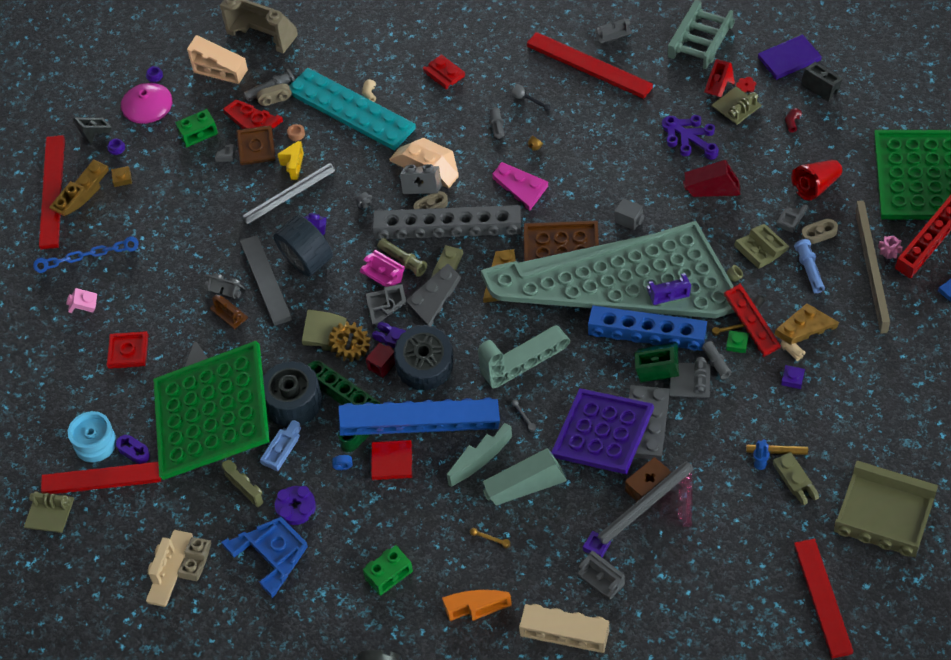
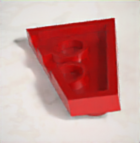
[223,99,283,129]

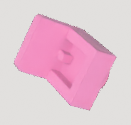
[66,288,97,313]

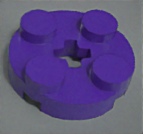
[275,486,316,525]

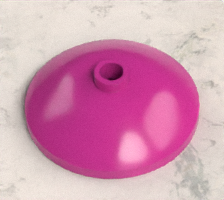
[121,83,173,124]

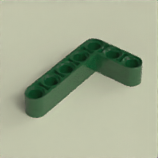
[308,361,381,452]

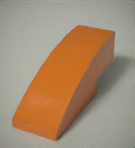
[442,590,512,621]

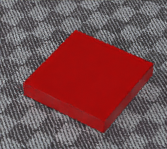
[107,331,148,369]
[371,440,412,480]

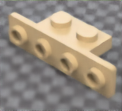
[146,530,193,607]

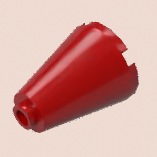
[791,160,842,201]

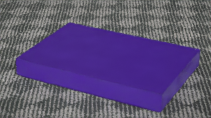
[758,34,822,80]

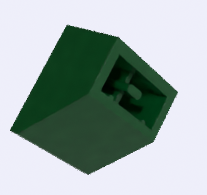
[635,343,679,382]

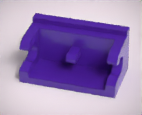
[646,273,691,305]

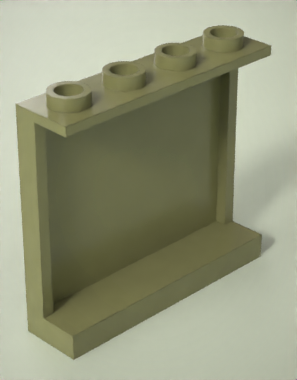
[834,461,938,558]

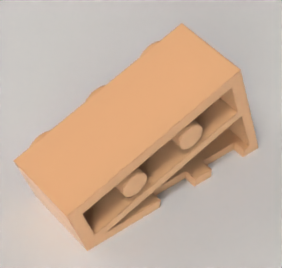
[187,35,248,84]

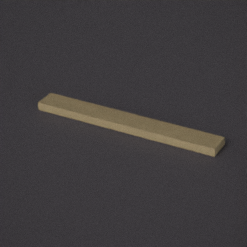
[855,201,890,334]

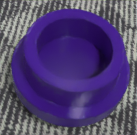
[146,66,163,82]
[107,138,125,155]

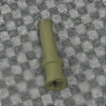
[377,238,427,277]

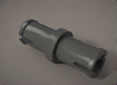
[702,341,732,379]

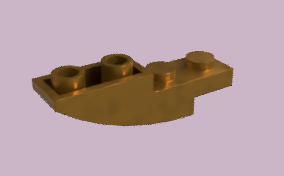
[49,159,109,216]

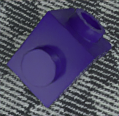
[304,213,327,235]

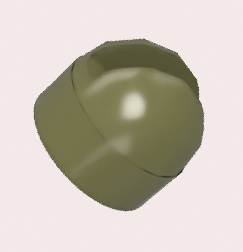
[727,265,743,282]

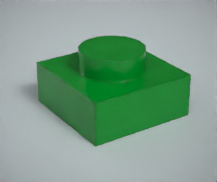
[726,330,749,353]

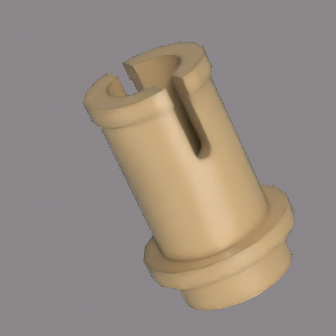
[780,340,805,361]

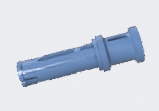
[794,239,825,293]

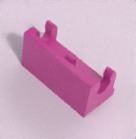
[360,250,405,287]

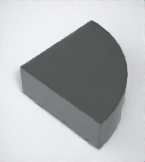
[215,144,235,162]

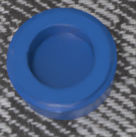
[332,455,353,470]

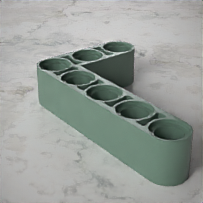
[478,325,570,388]

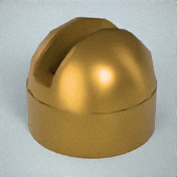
[528,135,543,151]

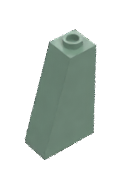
[483,448,567,506]

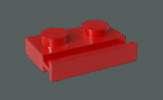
[423,54,465,90]

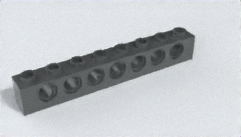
[373,205,521,239]

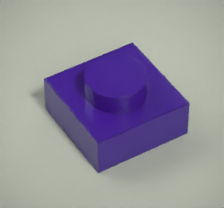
[781,365,805,389]
[583,531,611,558]

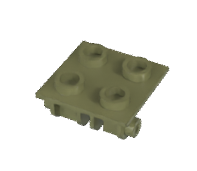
[711,87,762,125]
[24,491,74,533]

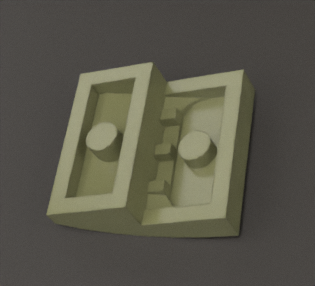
[734,224,789,269]
[302,310,347,351]

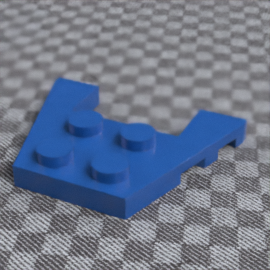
[221,517,308,598]

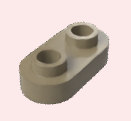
[257,84,292,106]
[414,191,448,209]
[801,219,838,244]

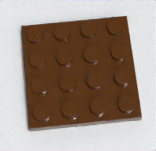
[524,221,599,261]

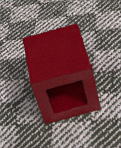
[366,343,395,378]

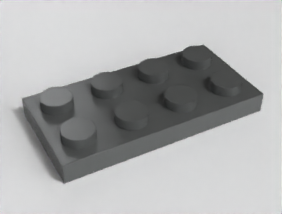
[629,385,670,460]

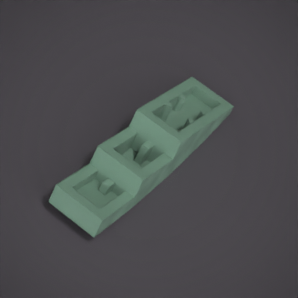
[447,423,512,487]

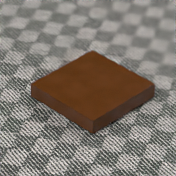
[236,125,276,165]

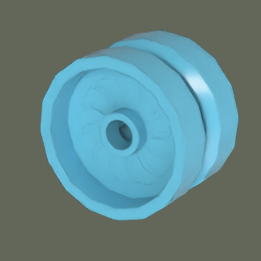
[68,411,117,463]

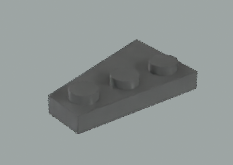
[406,264,461,326]

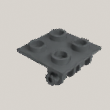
[670,357,710,398]

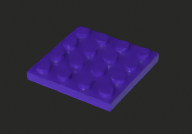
[551,388,654,475]

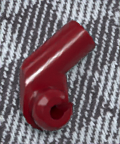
[785,108,802,133]

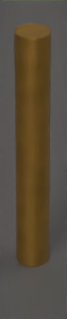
[746,445,808,455]

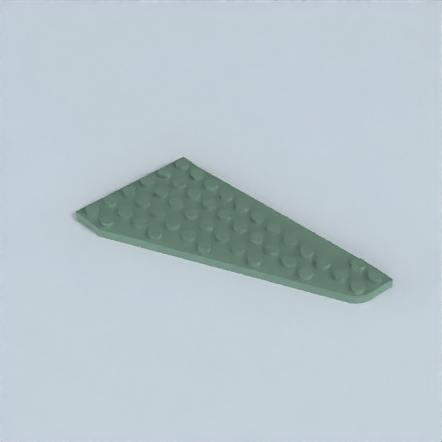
[481,221,734,318]

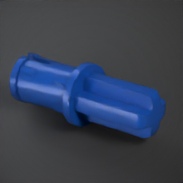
[753,439,770,470]

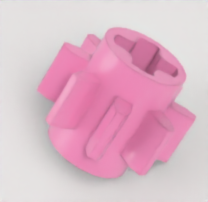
[878,236,903,259]

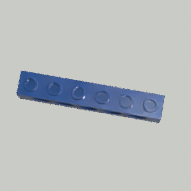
[588,305,707,351]

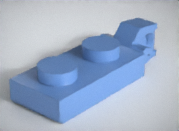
[260,420,301,471]

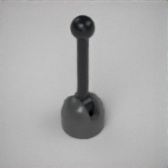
[511,84,550,111]

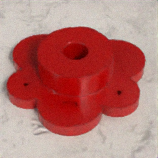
[736,77,756,92]

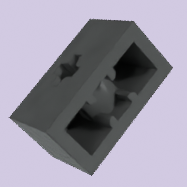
[400,164,442,194]

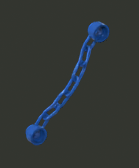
[33,236,139,273]

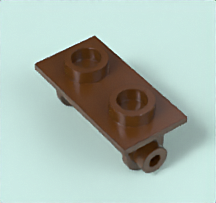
[210,295,248,329]

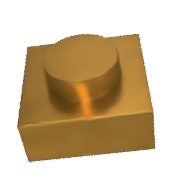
[111,166,132,187]

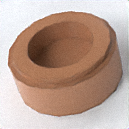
[287,124,305,141]

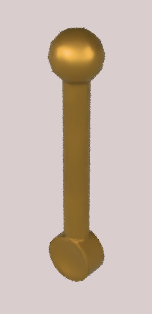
[712,324,744,336]
[470,528,510,548]

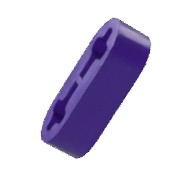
[116,435,150,464]

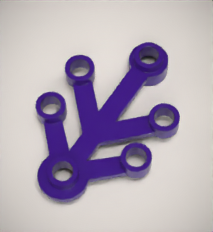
[662,115,719,160]

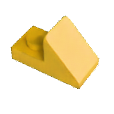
[278,141,304,180]

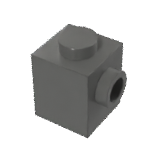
[615,198,644,230]

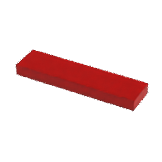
[724,283,781,357]

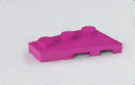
[492,162,548,211]

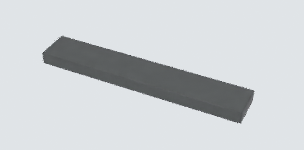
[240,235,292,326]

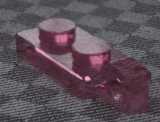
[678,472,693,527]

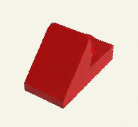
[704,59,735,98]

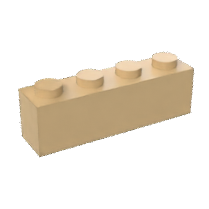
[519,604,609,653]

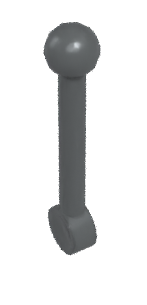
[511,399,536,432]

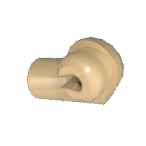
[362,79,376,102]

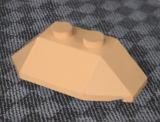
[390,138,459,189]

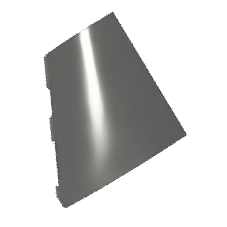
[365,284,406,326]

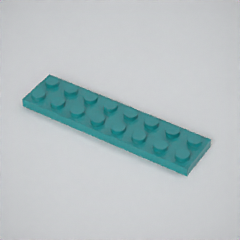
[289,68,416,151]

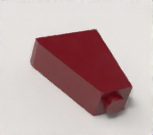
[683,159,741,197]

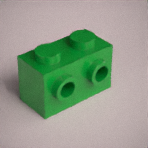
[175,109,218,148]
[363,545,413,596]

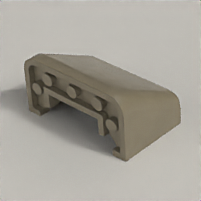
[220,0,298,53]

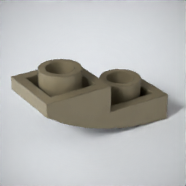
[177,537,211,582]

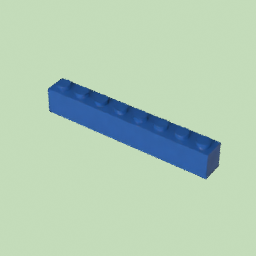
[338,398,500,436]

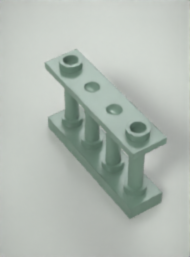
[668,0,735,69]

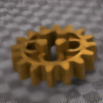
[328,321,370,362]

